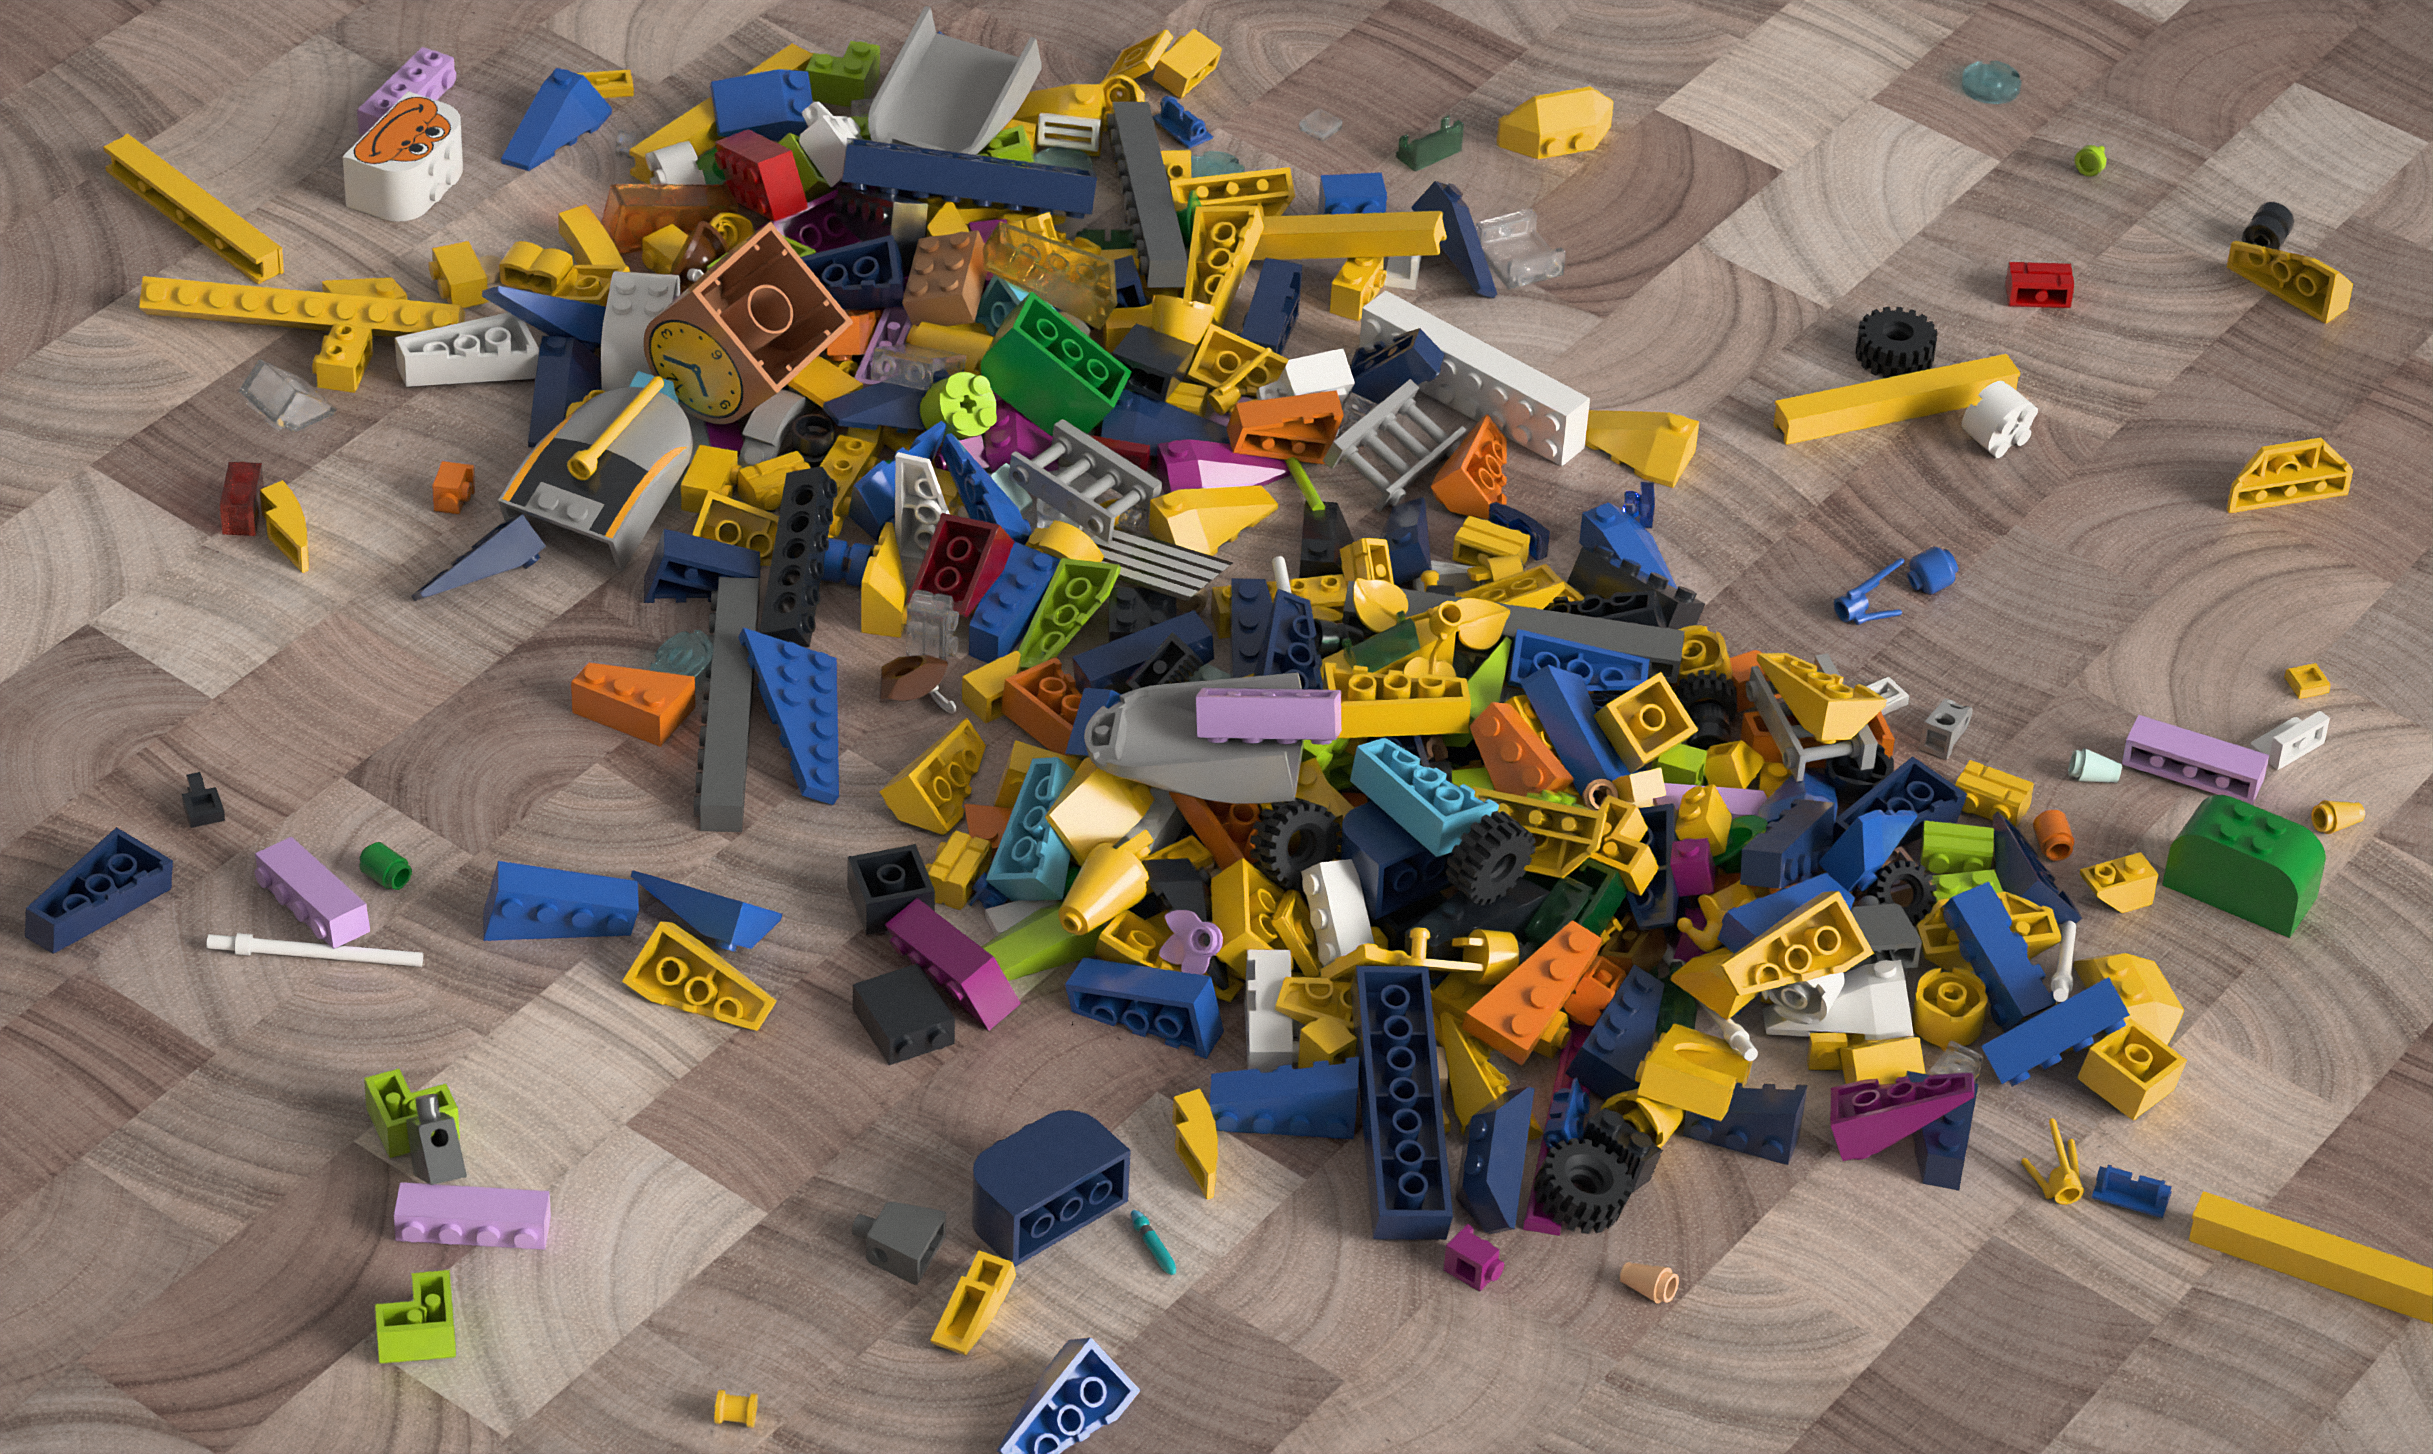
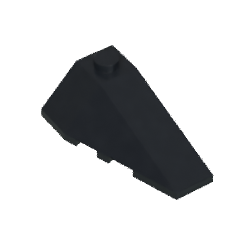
[1299,500,1354,580]
[1141,858,1229,991]

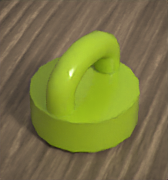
[2075,145,2106,177]

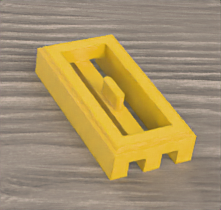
[577,69,634,98]

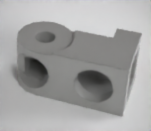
[1919,698,1973,760]

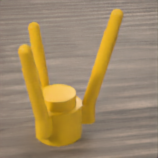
[1207,348,1271,416]
[2021,1118,2084,1205]

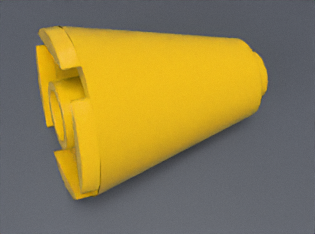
[1152,295,1216,380]
[906,321,993,376]
[1058,842,1149,935]
[1600,1089,1687,1148]

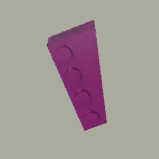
[885,898,1021,1031]

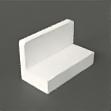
[1384,256,1422,290]
[2250,711,2330,770]

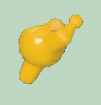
[1677,880,1770,952]

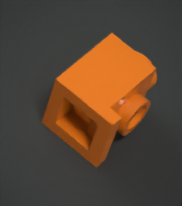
[432,461,475,514]

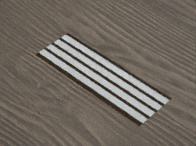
[1091,526,1233,601]

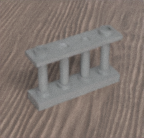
[1322,379,1467,512]
[1008,419,1162,543]
[1746,653,1878,782]

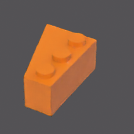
[823,310,883,361]
[571,662,696,747]

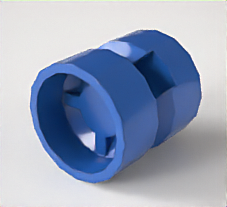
[821,538,874,587]

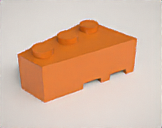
[1226,390,1344,465]
[1469,702,1574,797]

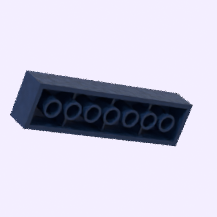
[842,137,1097,219]
[1351,966,1453,1240]

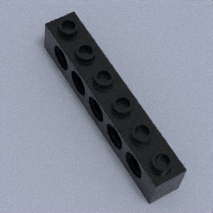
[759,466,838,648]

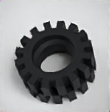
[1676,670,1737,722]
[1867,860,1937,923]

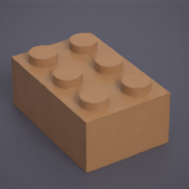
[902,230,991,326]

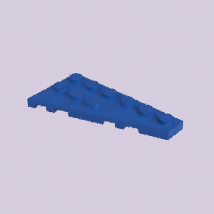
[738,627,839,805]

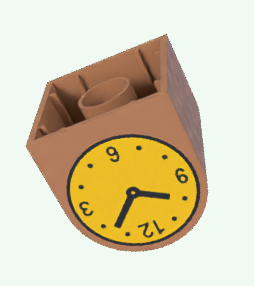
[643,221,854,424]

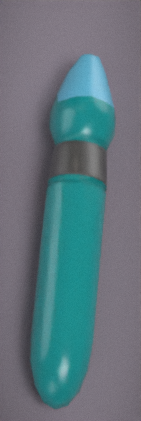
[1131,1210,1177,1275]

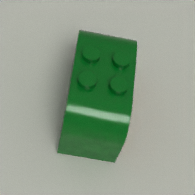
[981,291,1132,437]
[2162,795,2326,938]

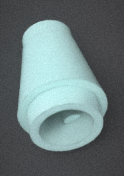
[2068,748,2122,783]

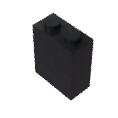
[1112,323,1196,403]
[853,963,955,1065]

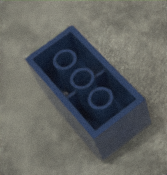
[1340,783,1460,920]
[972,1110,1131,1267]

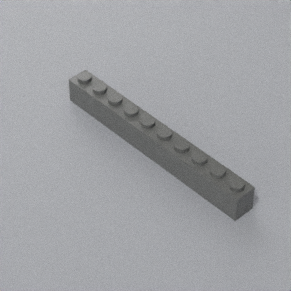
[1106,102,1187,288]
[694,577,760,832]
[1342,581,1685,683]

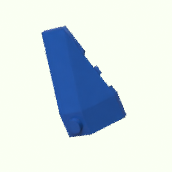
[996,1338,1140,1454]

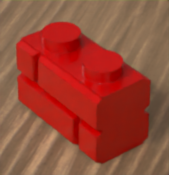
[2005,262,2075,308]

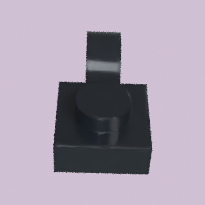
[182,772,225,828]

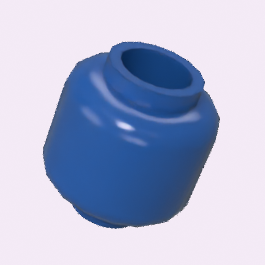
[1907,546,1958,595]

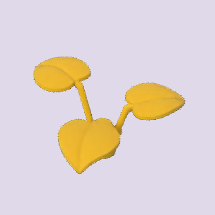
[1353,578,1510,678]

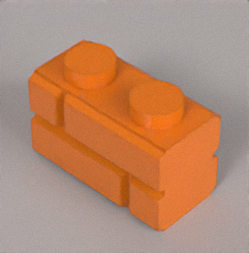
[1563,955,1627,1026]

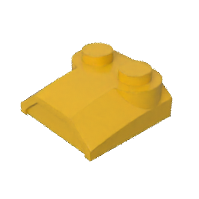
[550,265,630,307]

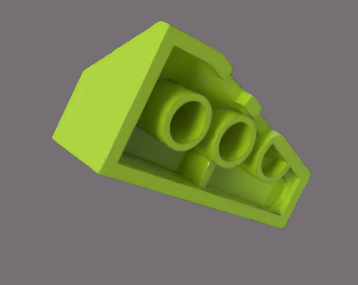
[1018,558,1121,671]
[1442,636,1512,747]
[981,901,1104,981]

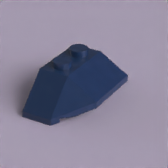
[1455,1087,1534,1234]

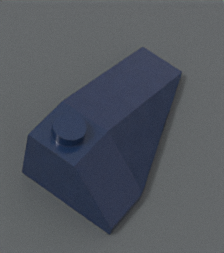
[1101,389,1230,456]

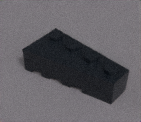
[1543,590,1666,628]

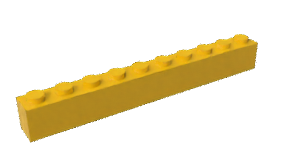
[139,276,466,337]

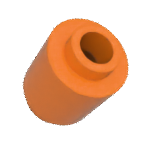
[2033,810,2074,861]

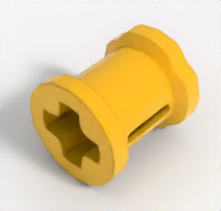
[714,1389,758,1428]

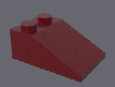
[906,513,1014,618]

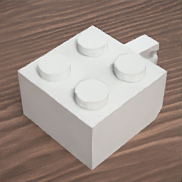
[799,102,863,188]
[1256,348,1355,405]

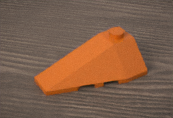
[1430,414,1507,521]

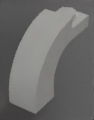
[738,389,816,468]

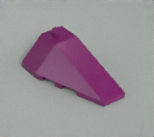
[1156,439,1290,494]
[1830,1072,1974,1161]

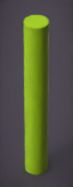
[1285,457,1325,511]

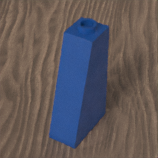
[1520,665,1621,801]

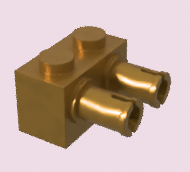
[1596,912,1668,986]

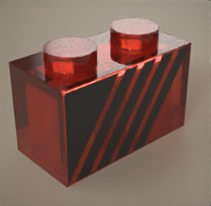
[220,461,264,536]

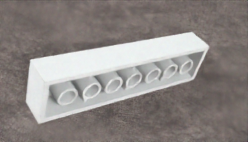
[1359,290,1590,467]

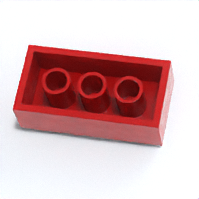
[715,130,809,221]

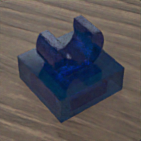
[1622,482,1655,528]

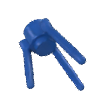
[1833,558,1904,625]

